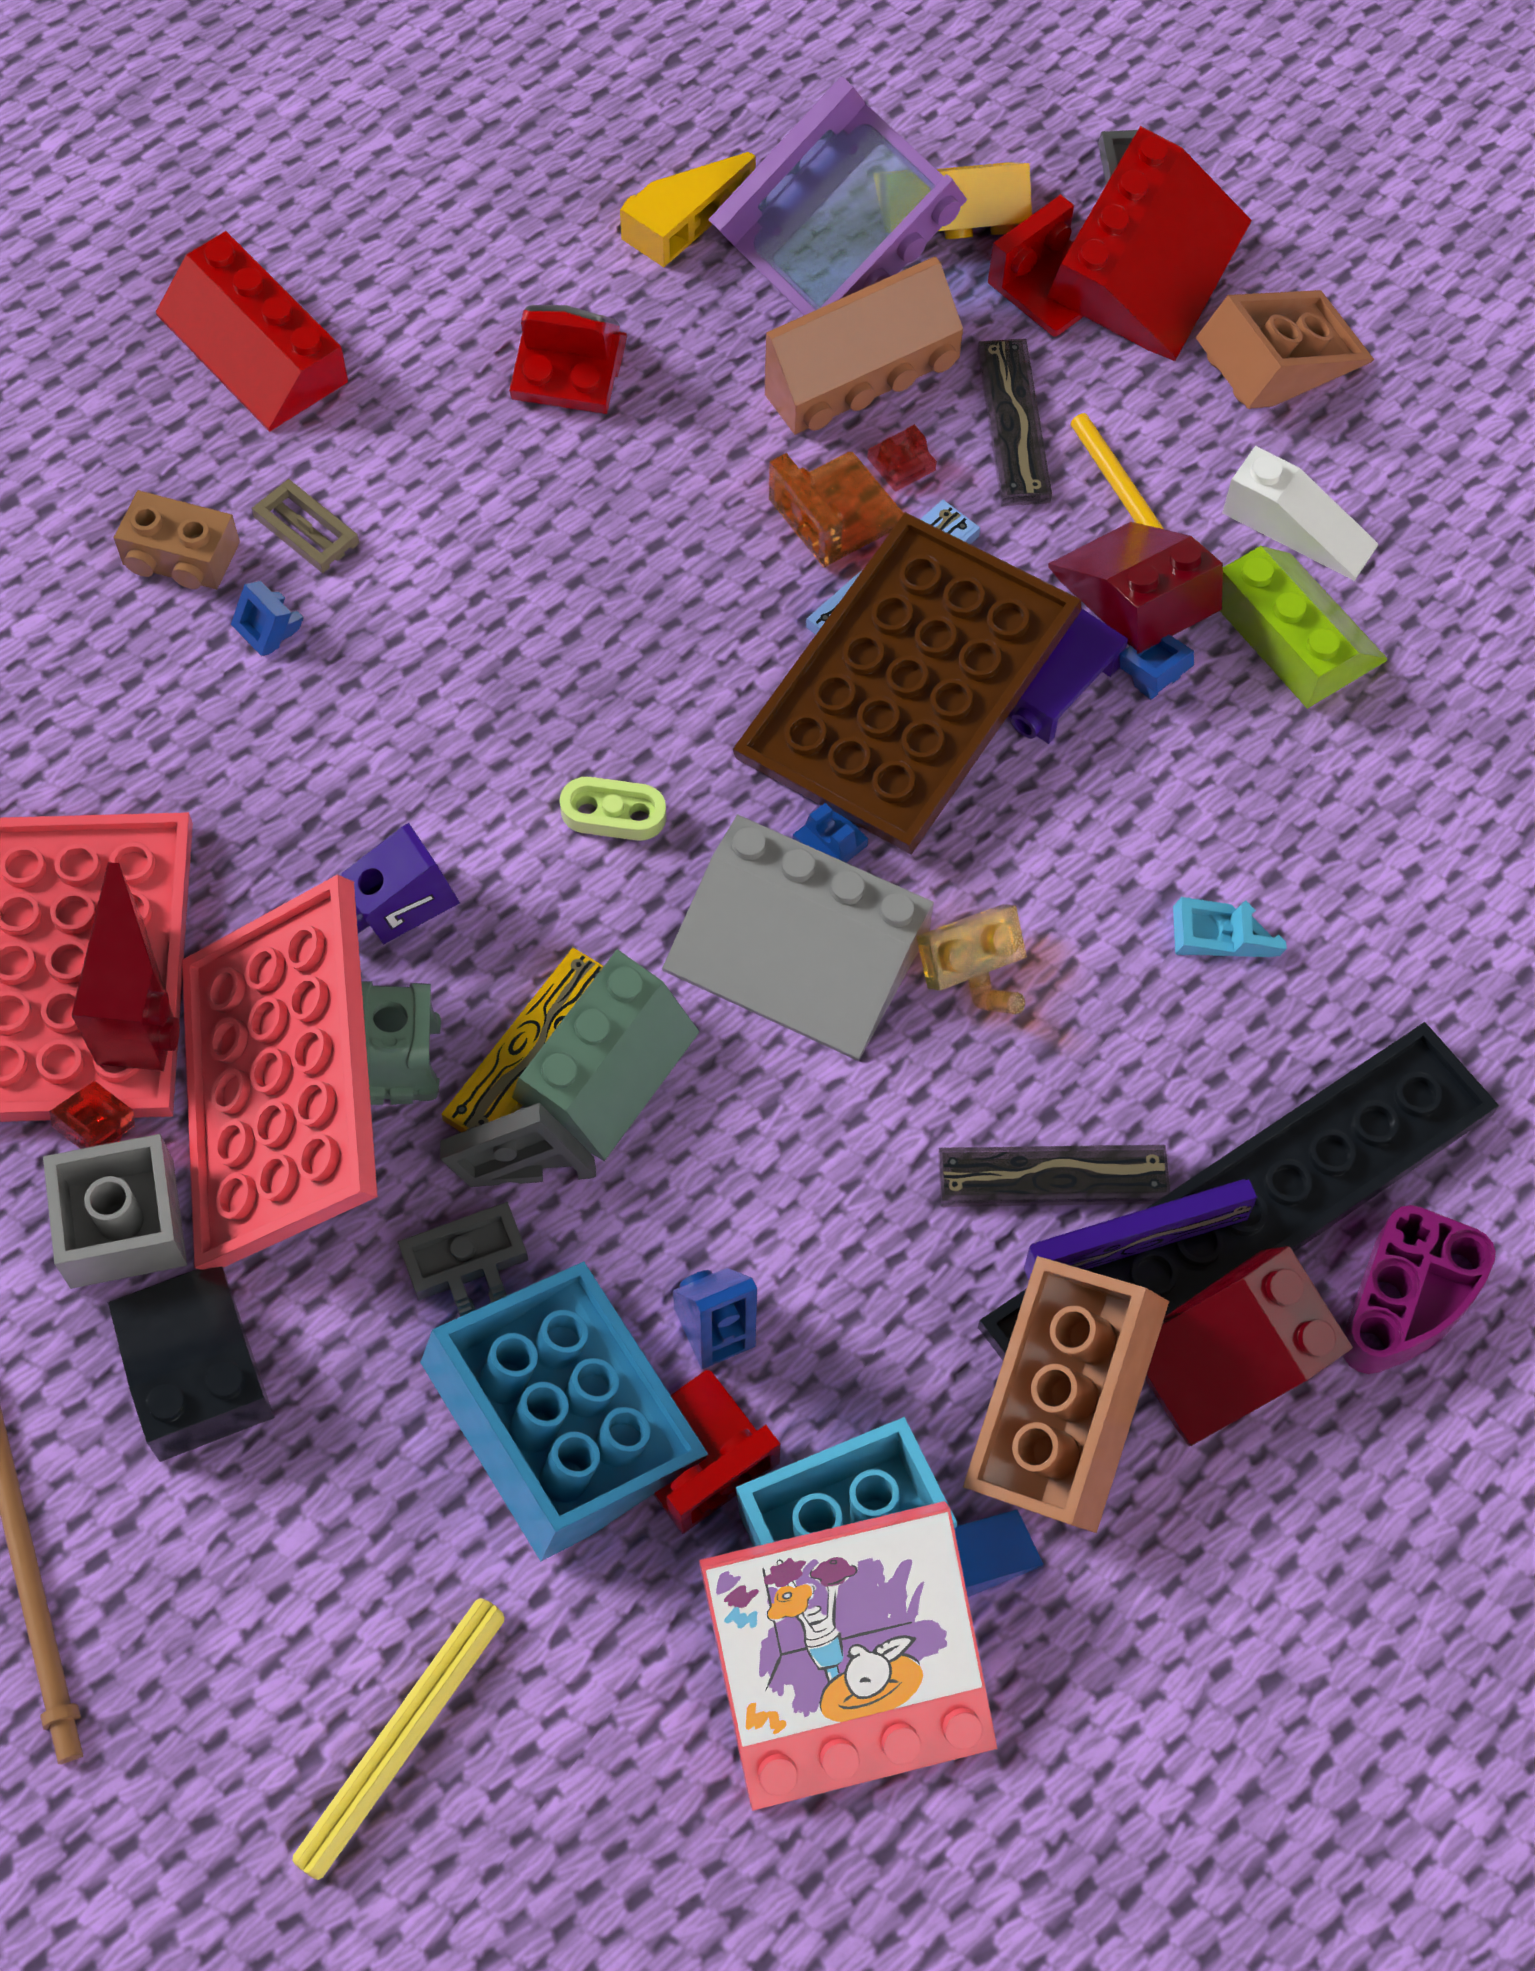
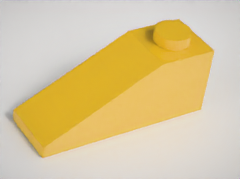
[620,152,756,267]

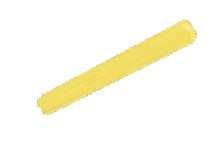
[292,1598,505,1880]

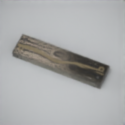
[977,339,1052,506]
[938,1145,1170,1207]

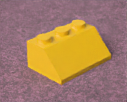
[875,162,1032,239]

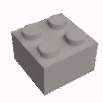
[43,1134,187,1289]

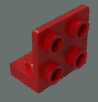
[988,194,1084,337]
[653,1370,781,1534]

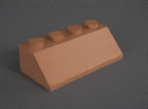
[765,256,963,435]
[963,1256,1169,1533]

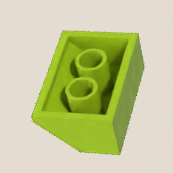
[1220,546,1388,709]

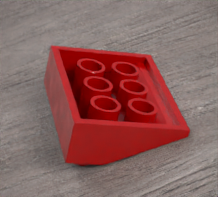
[1047,126,1252,361]

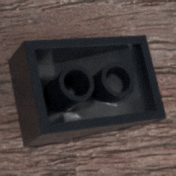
[108,1267,275,1462]

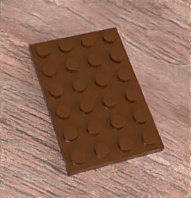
[733,512,1082,854]

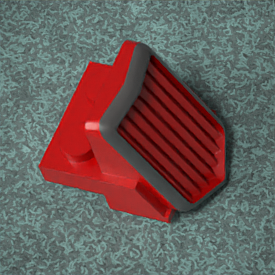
[509,305,627,414]

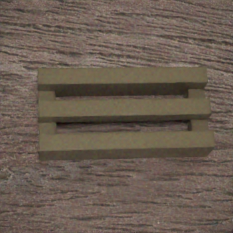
[252,479,359,573]

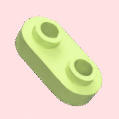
[560,777,666,841]

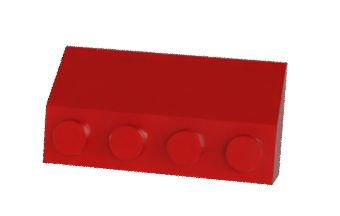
[156,231,348,432]

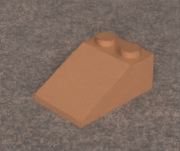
[1196,290,1374,409]

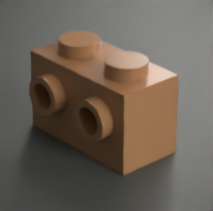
[113,490,240,590]

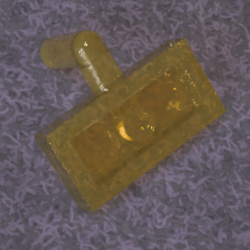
[916,904,1027,1014]

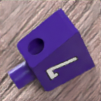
[340,823,460,945]

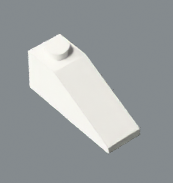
[1222,446,1378,581]

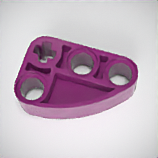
[1343,1205,1496,1374]

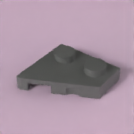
[440,1103,596,1187]

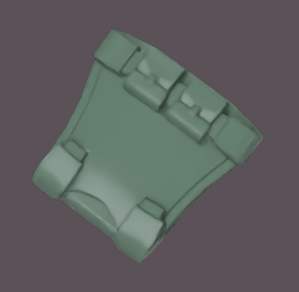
[361,981,441,1105]

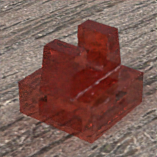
[867,424,937,492]
[49,1080,135,1149]

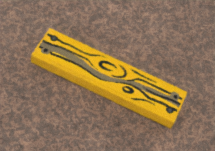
[441,948,604,1133]

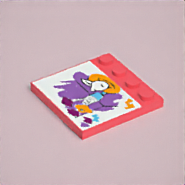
[699,1501,998,1811]

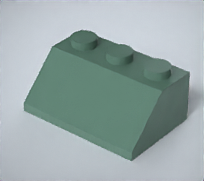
[512,949,699,1161]

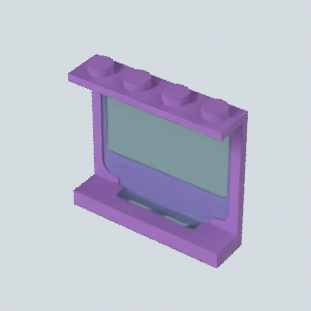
[708,76,967,315]

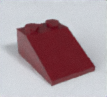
[1048,522,1223,654]
[71,862,180,1071]
[1145,1246,1353,1446]

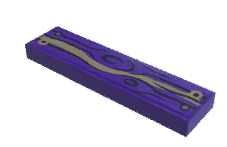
[1024,1179,1257,1280]

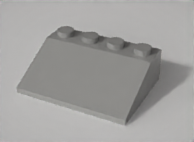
[662,814,934,1061]

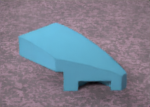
[1173,897,1287,957]

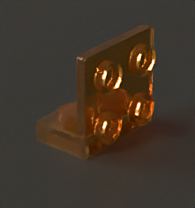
[769,452,904,568]

